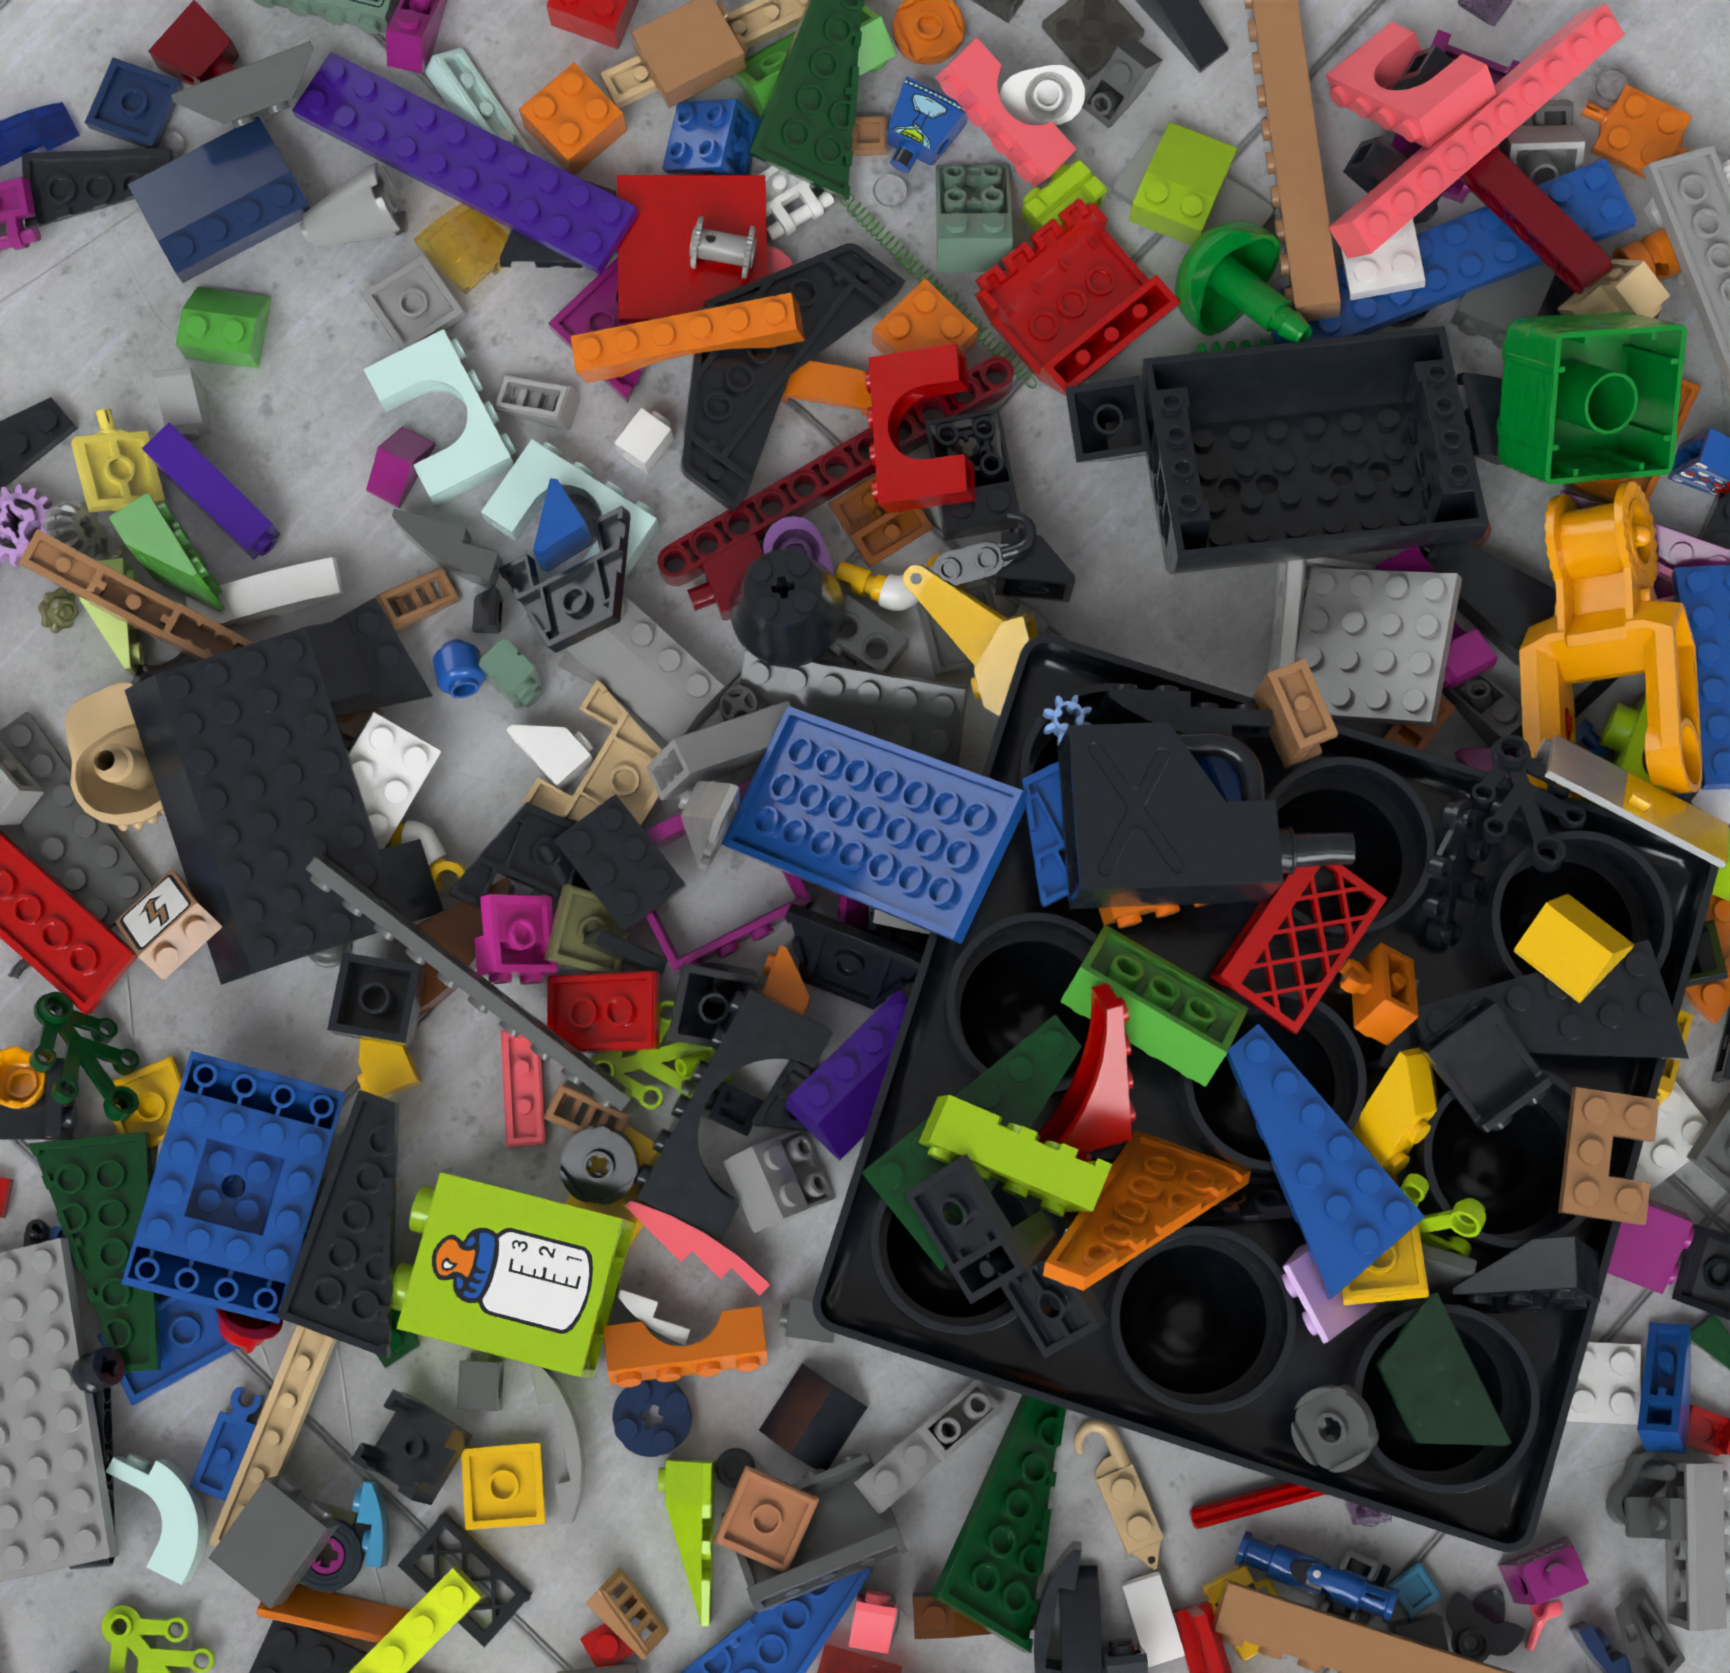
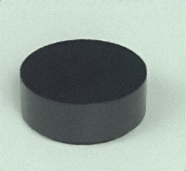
[716,1448,756,1489]

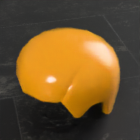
[0,1046,47,1109]

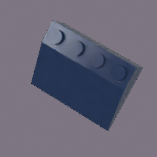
[127,116,310,283]

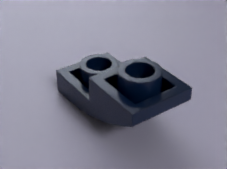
[1569,1621,1632,1673]

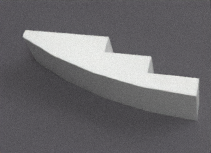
[185,557,344,627]

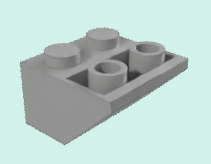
[723,1130,835,1233]

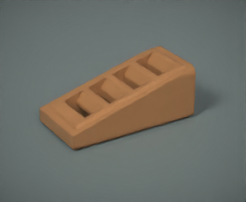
[375,566,460,633]
[544,1083,631,1133]
[585,1567,669,1660]

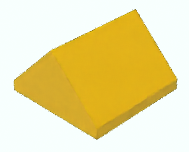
[1514,894,1634,1003]

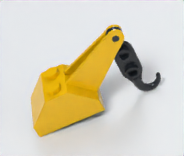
[903,512,1039,716]

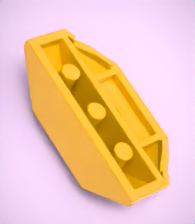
[1352,1048,1439,1176]

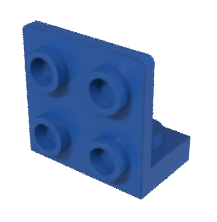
[662,98,760,175]

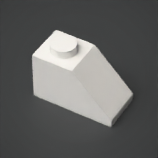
[506,725,594,791]

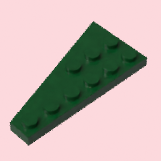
[862,1014,1082,1271]

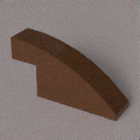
[416,877,515,1018]

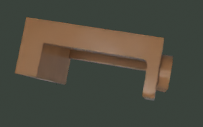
[1253,658,1338,769]

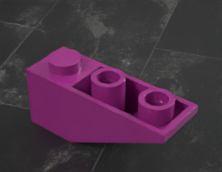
[386,0,447,73]

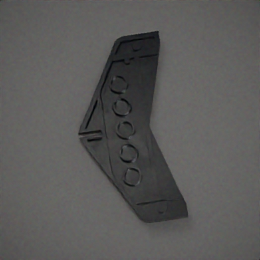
[680,243,906,513]

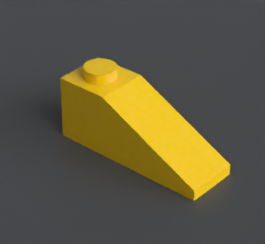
[357,1039,422,1099]

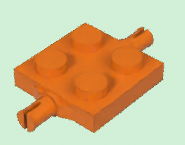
[1581,84,1692,179]

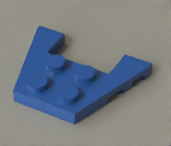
[1021,761,1068,908]

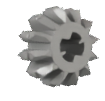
[41,499,107,558]

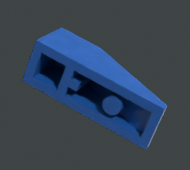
[1637,1322,1691,1454]

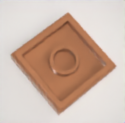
[713,1465,819,1573]

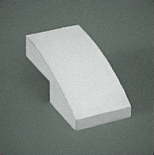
[618,1289,693,1345]
[1121,1571,1185,1668]

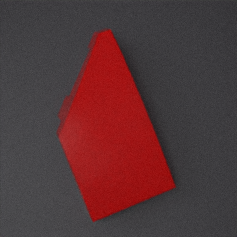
[1687,1404,1730,1456]

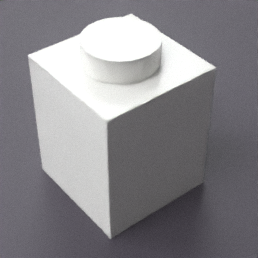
[614,408,674,475]

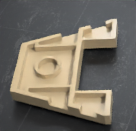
[520,680,662,828]

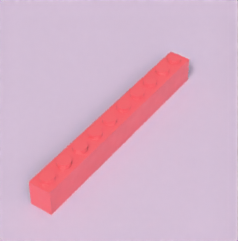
[1328,3,1625,259]

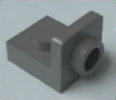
[1625,1496,1686,1540]

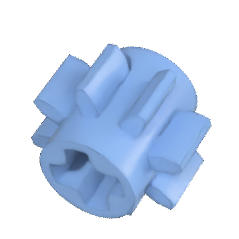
[1043,695,1092,746]

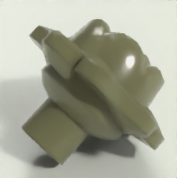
[38,587,79,633]

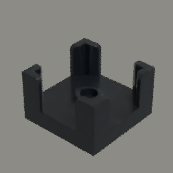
[351,1389,473,1505]

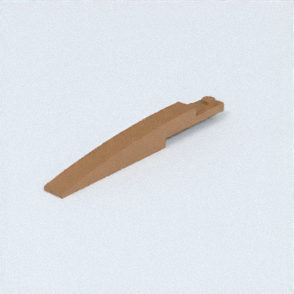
[18,529,384,739]

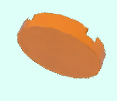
[892,0,965,65]

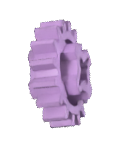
[0,484,53,568]

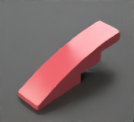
[625,1199,771,1296]

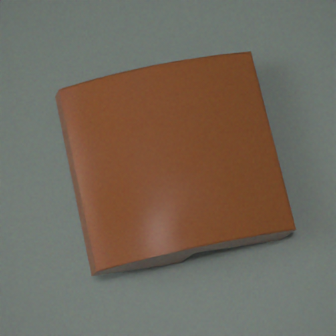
[828,474,933,568]

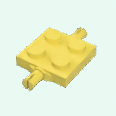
[71,408,165,512]

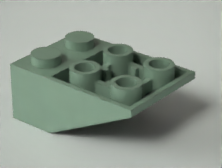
[935,164,1013,273]

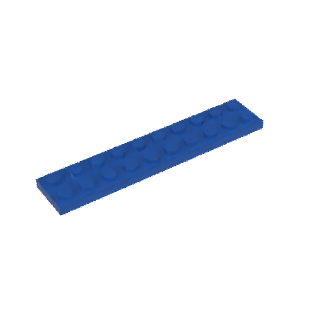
[1270,158,1636,344]

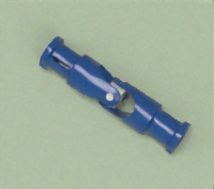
[1234,1531,1400,1624]

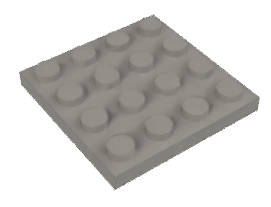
[1295,568,1462,727]

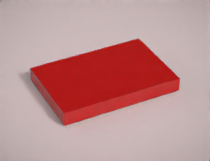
[547,971,660,1053]

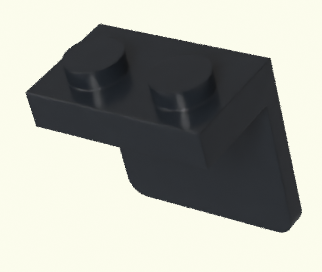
[0,1058,79,1140]

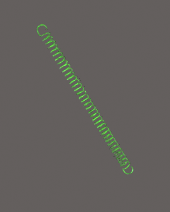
[840,193,1036,389]

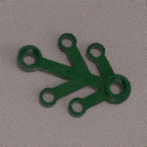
[29,992,140,1121]

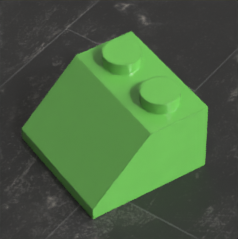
[176,287,271,369]

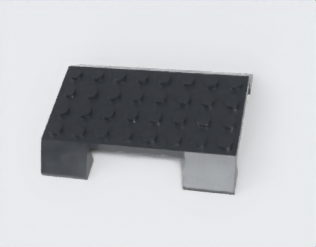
[125,619,444,985]

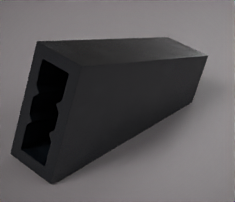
[1421,542,1556,667]

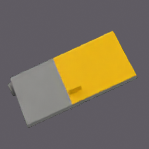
[1534,734,1729,869]

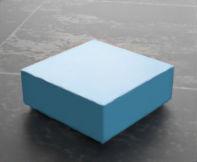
[1385,1561,1443,1619]

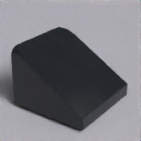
[472,588,503,634]

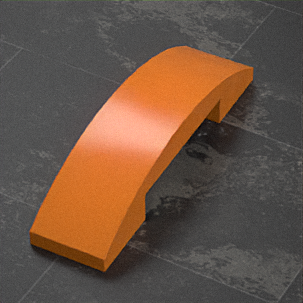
[781,361,872,416]

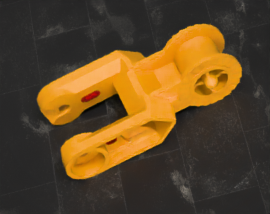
[1519,481,1702,800]

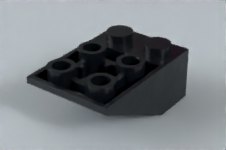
[925,408,1020,541]
[1453,1237,1601,1314]

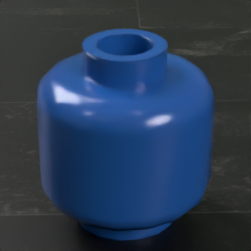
[432,639,485,698]

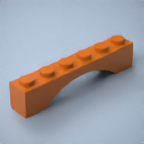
[571,293,805,383]

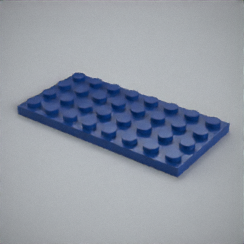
[721,706,1028,944]

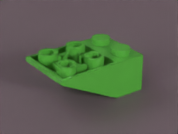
[109,493,225,612]

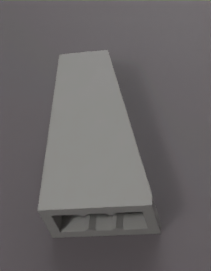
[646,701,791,801]

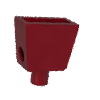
[148,0,239,86]
[687,534,763,620]

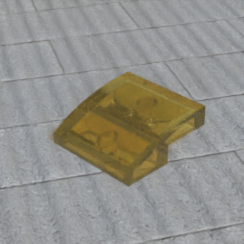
[414,203,509,294]

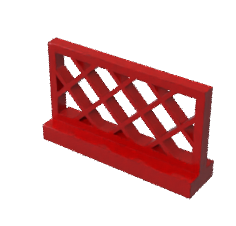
[1210,865,1387,1034]
[1172,1600,1232,1673]

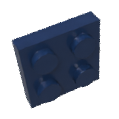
[85,58,184,148]

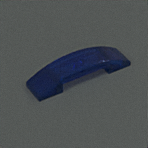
[0,102,81,167]

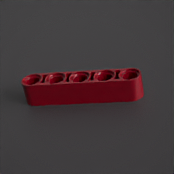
[1461,147,1612,294]

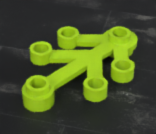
[590,1001,713,1110]
[1400,1174,1486,1257]
[101,1605,216,1673]

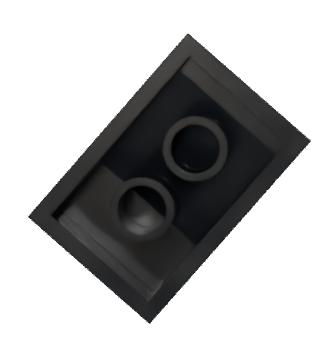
[1671,1224,1730,1320]

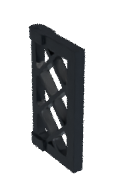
[397,1512,533,1648]

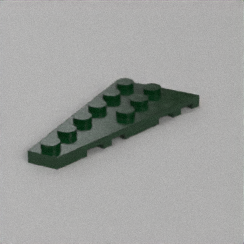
[747,0,864,201]
[29,1132,161,1373]
[931,1395,1066,1653]

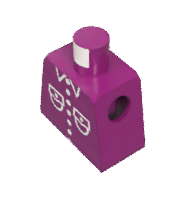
[1498,1536,1589,1605]

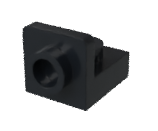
[701,1082,763,1136]

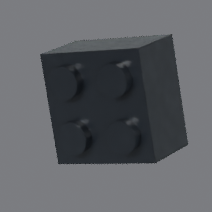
[327,952,428,1048]

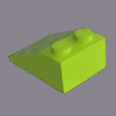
[1128,121,1238,246]

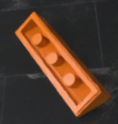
[256,1585,410,1643]

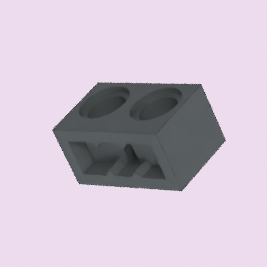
[827,594,908,672]

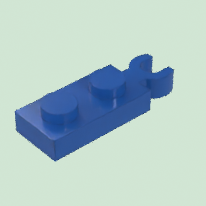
[189,1387,264,1501]

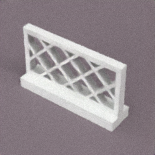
[1269,557,1372,672]

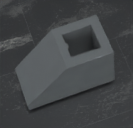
[1082,38,1163,128]

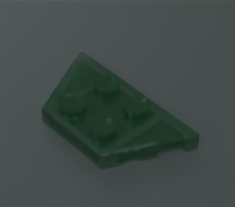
[1376,1292,1511,1446]

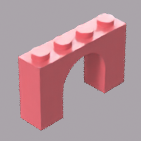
[1326,22,1497,149]

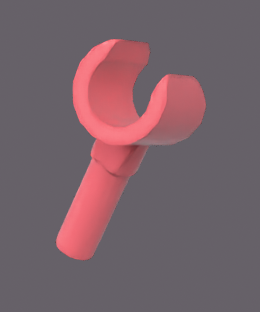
[1525,1600,1563,1651]

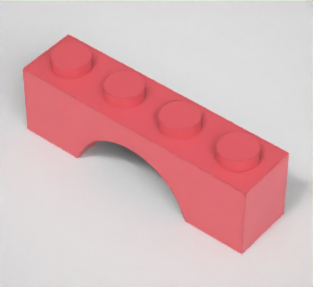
[935,37,1077,188]

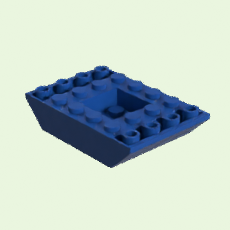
[121,1051,346,1324]

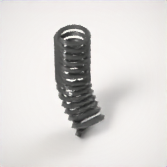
[8,959,31,979]

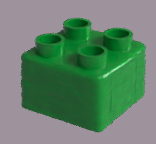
[1496,311,1687,485]

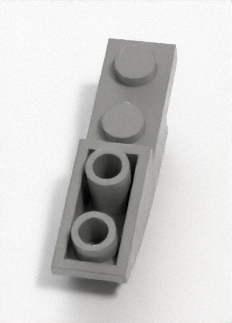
[854,1379,1003,1514]

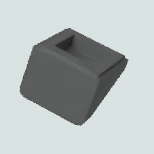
[1532,99,1574,126]

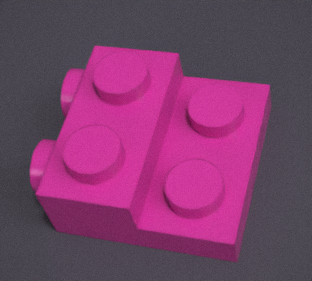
[474,894,558,985]

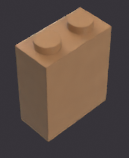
[631,0,748,108]

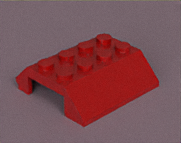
[975,198,1181,396]

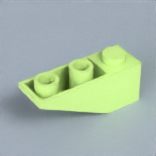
[80,558,145,676]

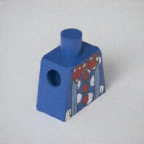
[1668,428,1730,496]

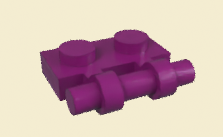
[0,177,41,252]

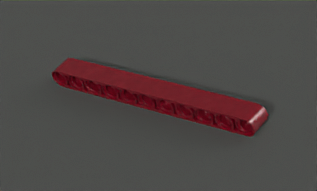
[657,356,1014,587]

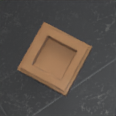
[851,116,887,156]

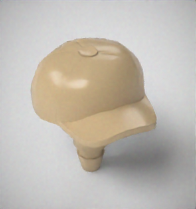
[65,682,165,831]

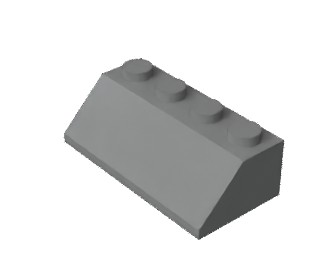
[566,594,726,744]
[1664,1460,1730,1631]

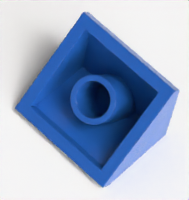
[533,478,593,572]

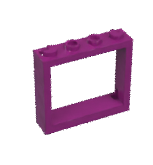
[645,779,812,975]

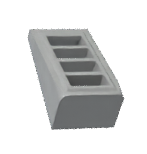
[493,375,580,430]

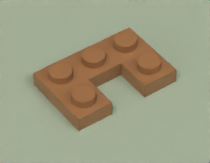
[1558,1087,1659,1225]

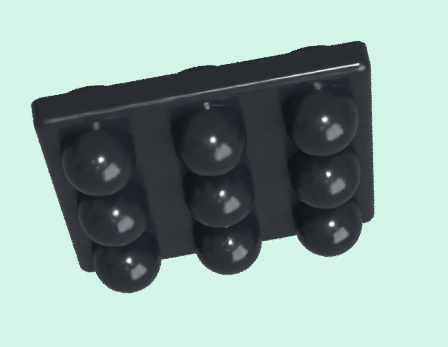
[812,635,1719,1552]

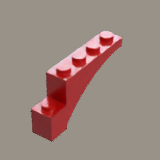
[1038,983,1136,1162]

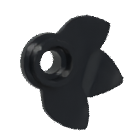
[1446,1589,1525,1662]

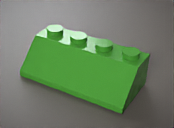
[733,5,897,117]
[1060,925,1249,1087]

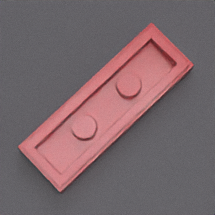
[501,1030,547,1148]

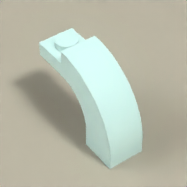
[106,1453,207,1585]

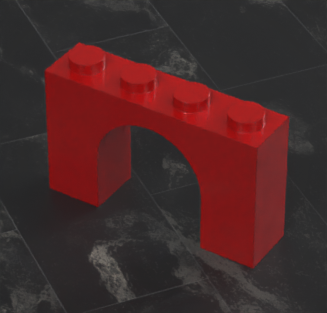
[865,343,977,513]

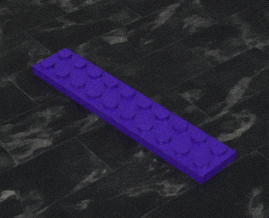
[292,51,639,275]

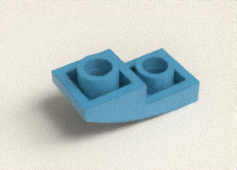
[352,1480,390,1568]

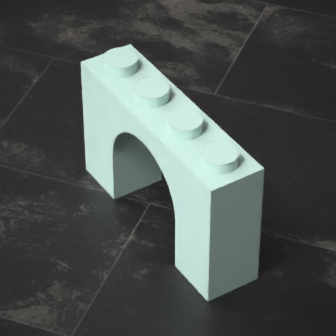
[363,329,516,508]
[481,439,660,579]

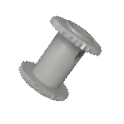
[689,216,757,279]

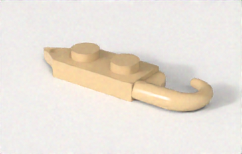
[1073,1419,1164,1571]

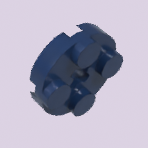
[612,1379,692,1457]

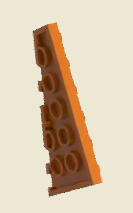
[1043,1130,1251,1291]

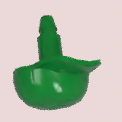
[1175,220,1313,342]

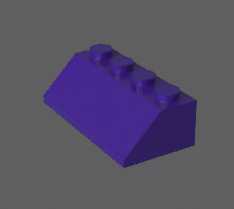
[784,990,909,1161]

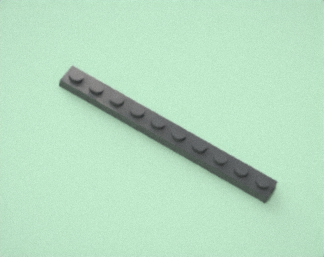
[306,852,632,1111]

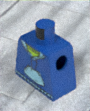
[887,76,968,173]

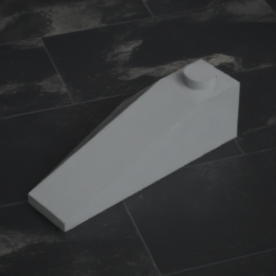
[678,781,740,874]

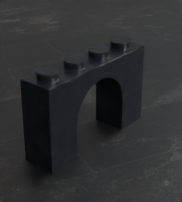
[1343,46,1453,224]

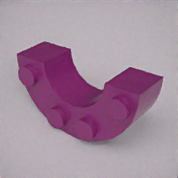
[1376,547,1497,690]

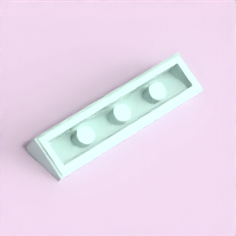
[425,47,535,155]

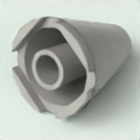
[300,163,409,248]

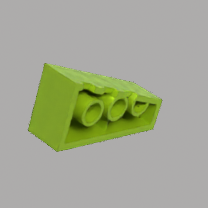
[918,1095,1112,1216]

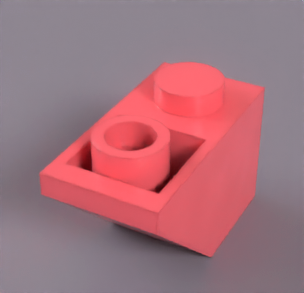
[848,1589,897,1654]

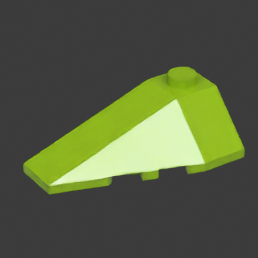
[658,1458,716,1626]

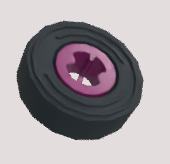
[300,1518,365,1592]

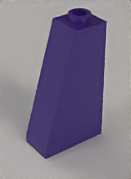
[142,422,280,560]

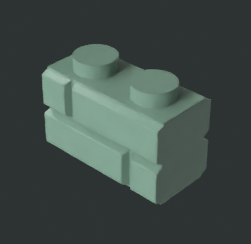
[478,638,543,709]

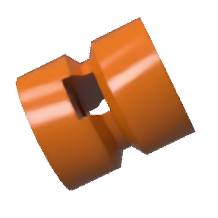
[1612,228,1682,281]

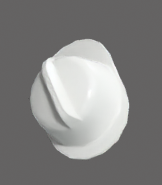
[999,65,1085,125]

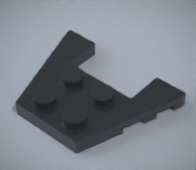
[499,506,631,653]
[447,802,591,909]

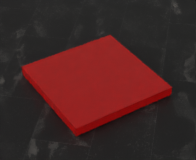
[617,175,767,323]

